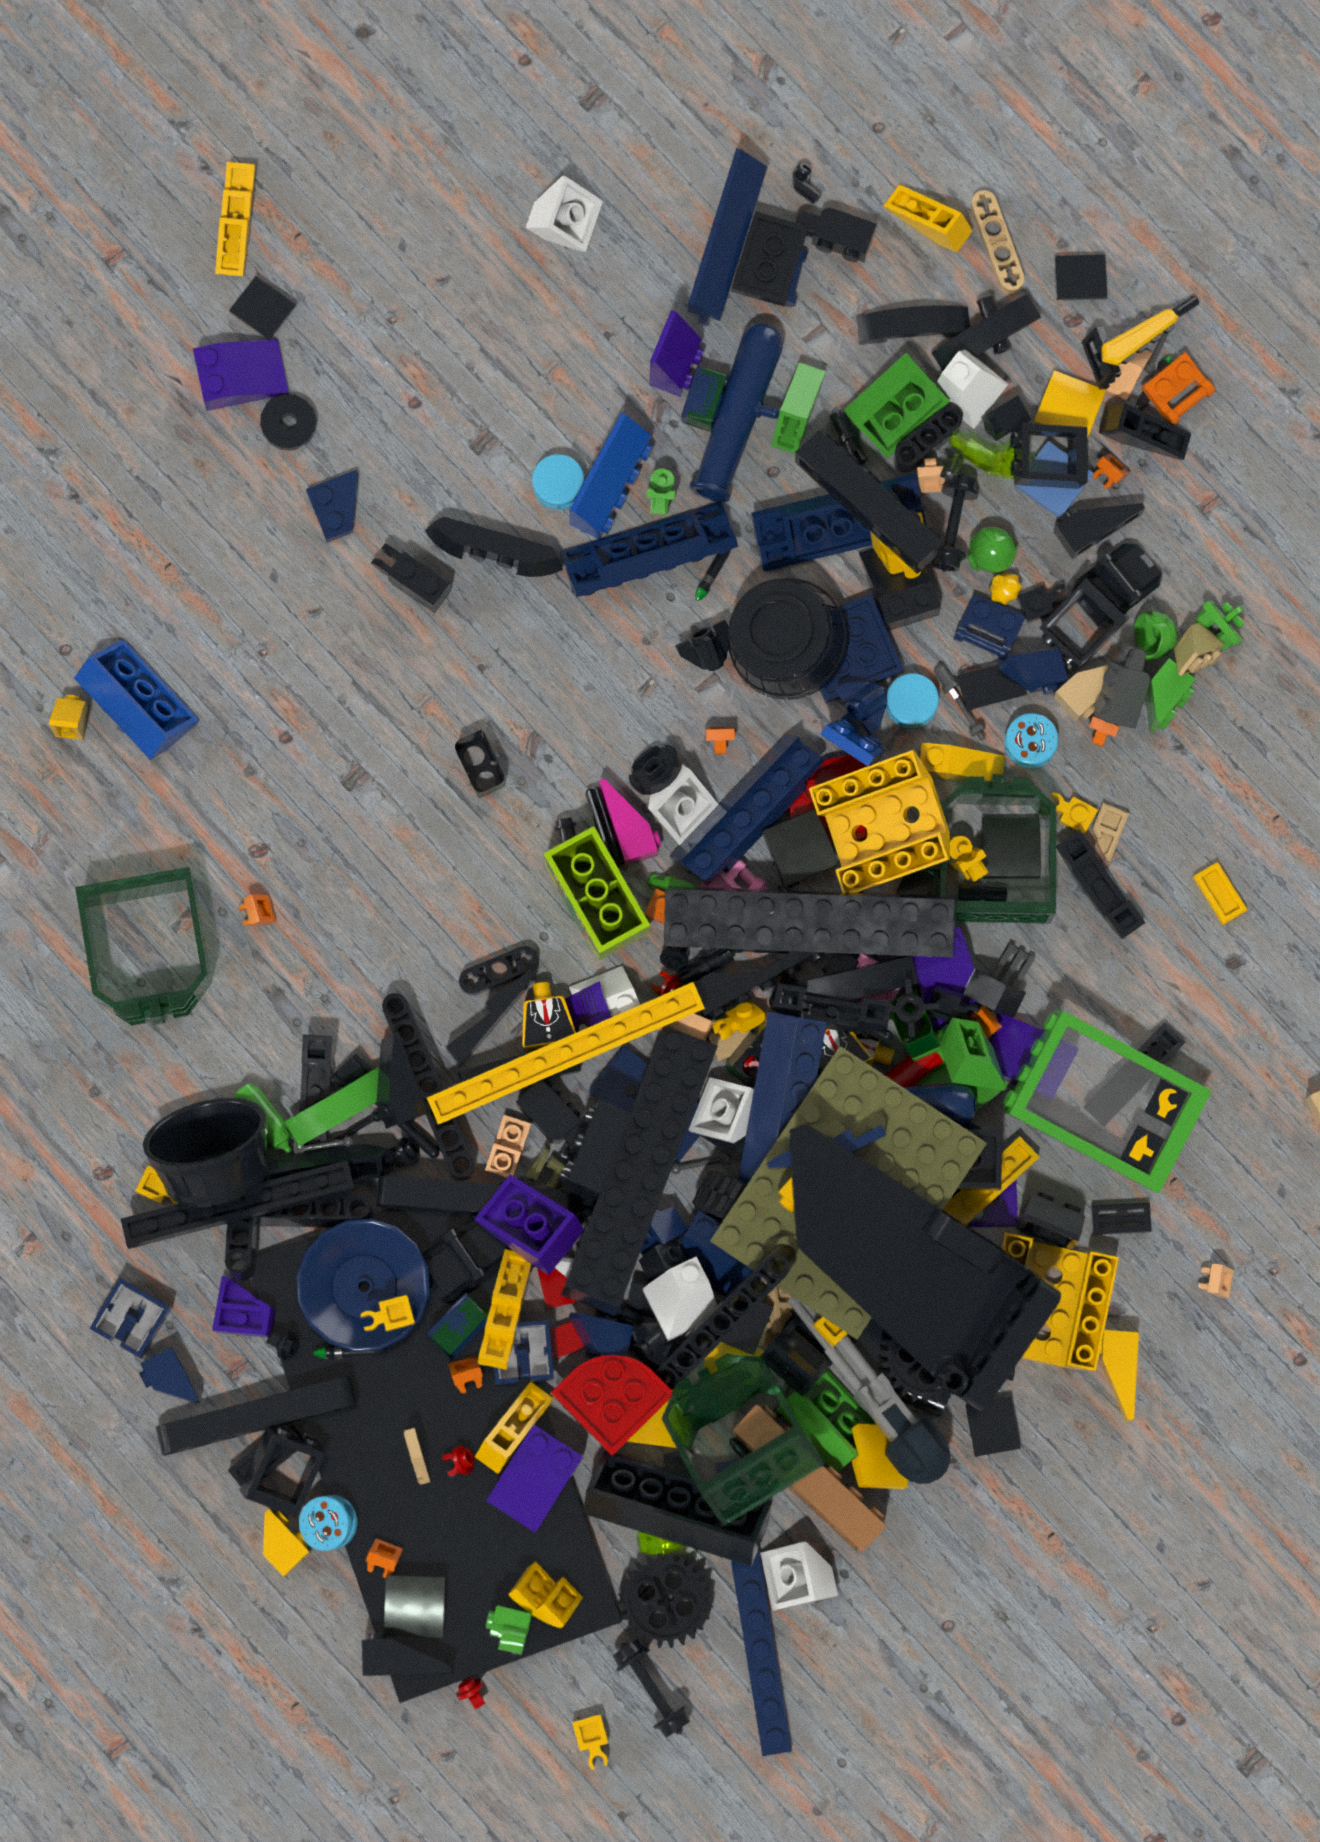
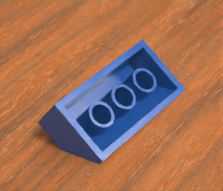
[569,412,654,539]
[74,639,199,759]

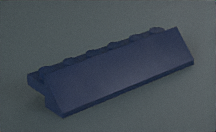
[688,148,767,326]
[751,473,927,571]
[560,502,738,597]
[670,734,824,886]
[738,1011,827,1185]

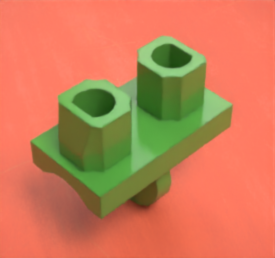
[646,468,676,515]
[1194,601,1245,652]

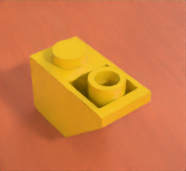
[263,1509,311,1577]

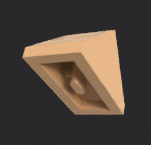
[1105,350,1152,402]

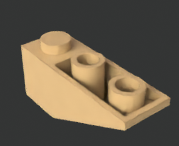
[1174,622,1225,676]
[1053,665,1109,723]

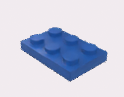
[820,718,886,766]

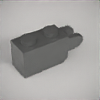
[1093,643,1151,729]

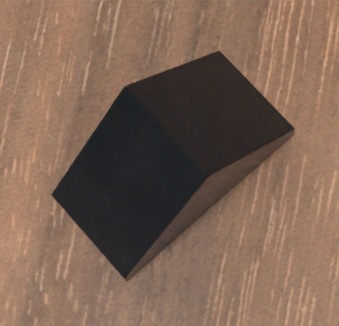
[962,968,1026,1018]

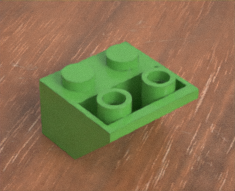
[1145,658,1196,734]
[939,1018,1006,1091]

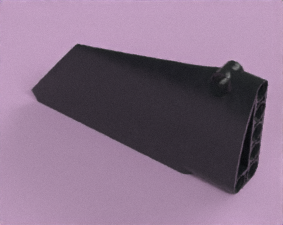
[789,1124,1061,1411]

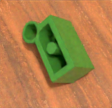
[486,1605,532,1655]

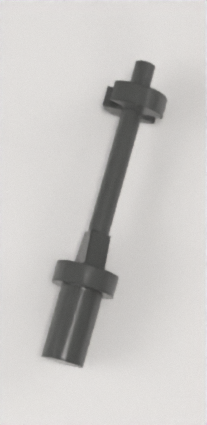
[934,665,986,741]

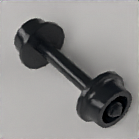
[931,473,979,572]
[612,1639,691,1738]

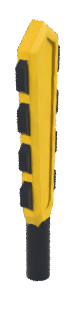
[1101,296,1199,366]

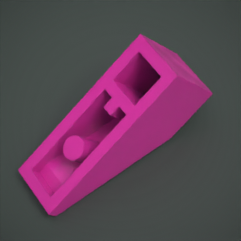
[599,779,661,866]

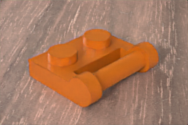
[1141,352,1215,425]

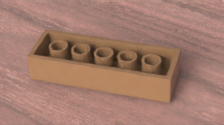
[731,1404,886,1554]

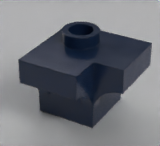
[640,1206,688,1256]

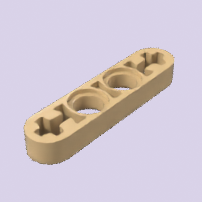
[971,190,1024,295]

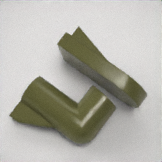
[523,1145,564,1190]

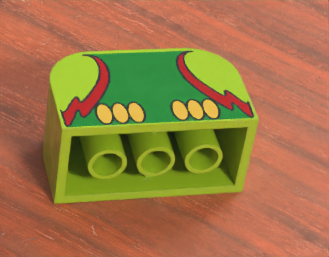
[543,826,650,961]

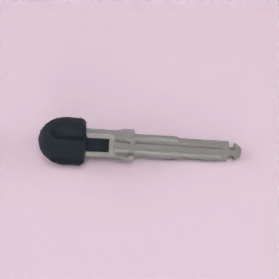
[783,1291,951,1484]

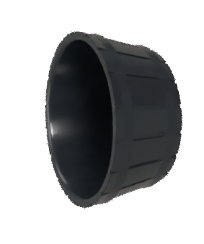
[728,578,849,700]
[143,1098,269,1207]

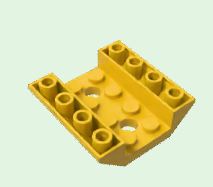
[809,750,950,893]
[1001,1232,1119,1372]

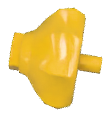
[988,572,1022,605]

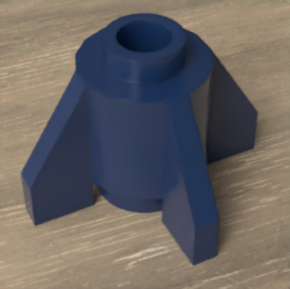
[835,682,888,736]

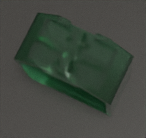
[937,774,1056,924]
[75,867,212,1026]
[662,1354,825,1526]

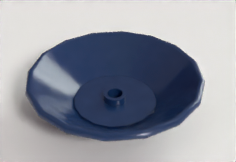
[297,1219,430,1352]

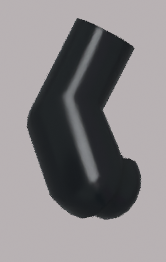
[792,163,822,205]

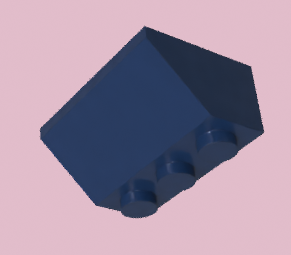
[680,1211,762,1296]

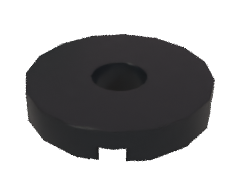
[260,394,317,451]
[628,745,682,795]

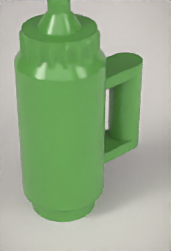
[233,1082,292,1153]

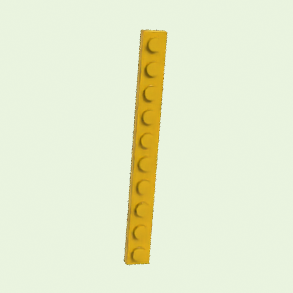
[427,982,705,1124]
[813,1136,1040,1347]

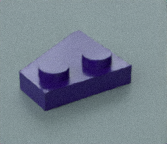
[212,1276,275,1338]

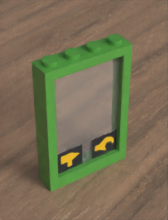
[1003,1009,1212,1193]

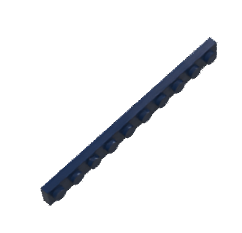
[715,1459,792,1756]

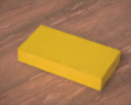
[1192,862,1248,926]

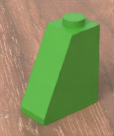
[771,362,826,454]

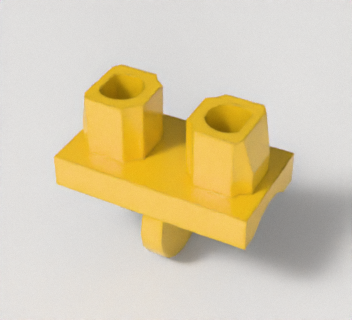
[946,836,988,882]

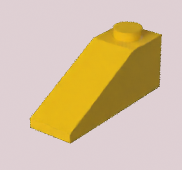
[883,184,973,253]
[919,743,1005,785]
[1099,1330,1139,1422]
[475,1382,554,1474]

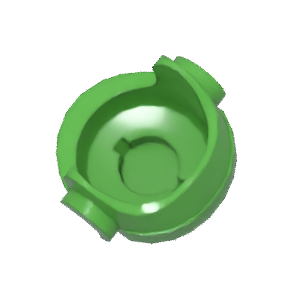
[966,527,1018,573]
[1134,611,1178,661]

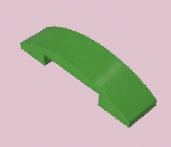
[284,1066,379,1147]

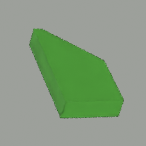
[647,873,699,891]

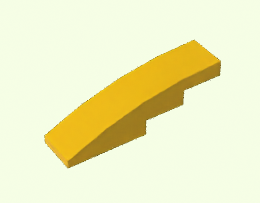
[215,162,256,276]
[478,1249,532,1370]

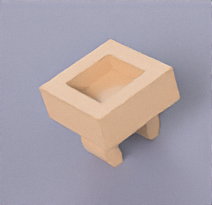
[917,458,946,493]
[1198,1263,1234,1299]

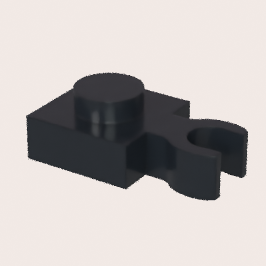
[1017,584,1069,623]
[927,985,981,1022]

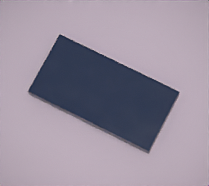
[589,1046,701,1162]

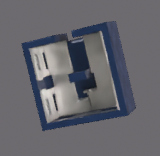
[90,1278,172,1359]
[494,1320,554,1386]

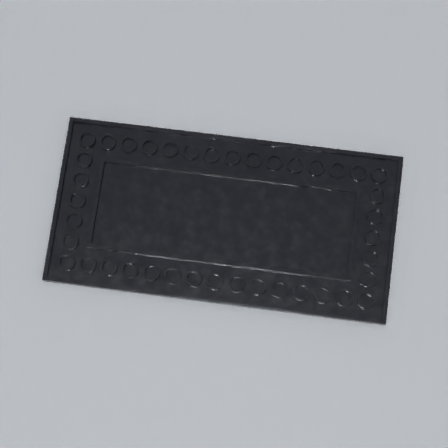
[246,1208,622,1703]

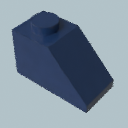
[998,648,1069,695]
[569,1312,633,1357]
[139,1347,200,1404]

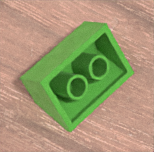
[844,353,950,458]
[777,1370,877,1472]

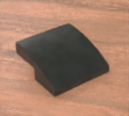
[761,809,838,886]
[981,818,1041,879]
[384,1575,445,1638]

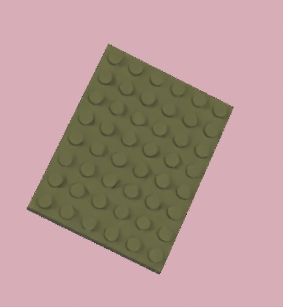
[710,1046,987,1339]

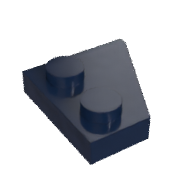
[306,470,358,543]

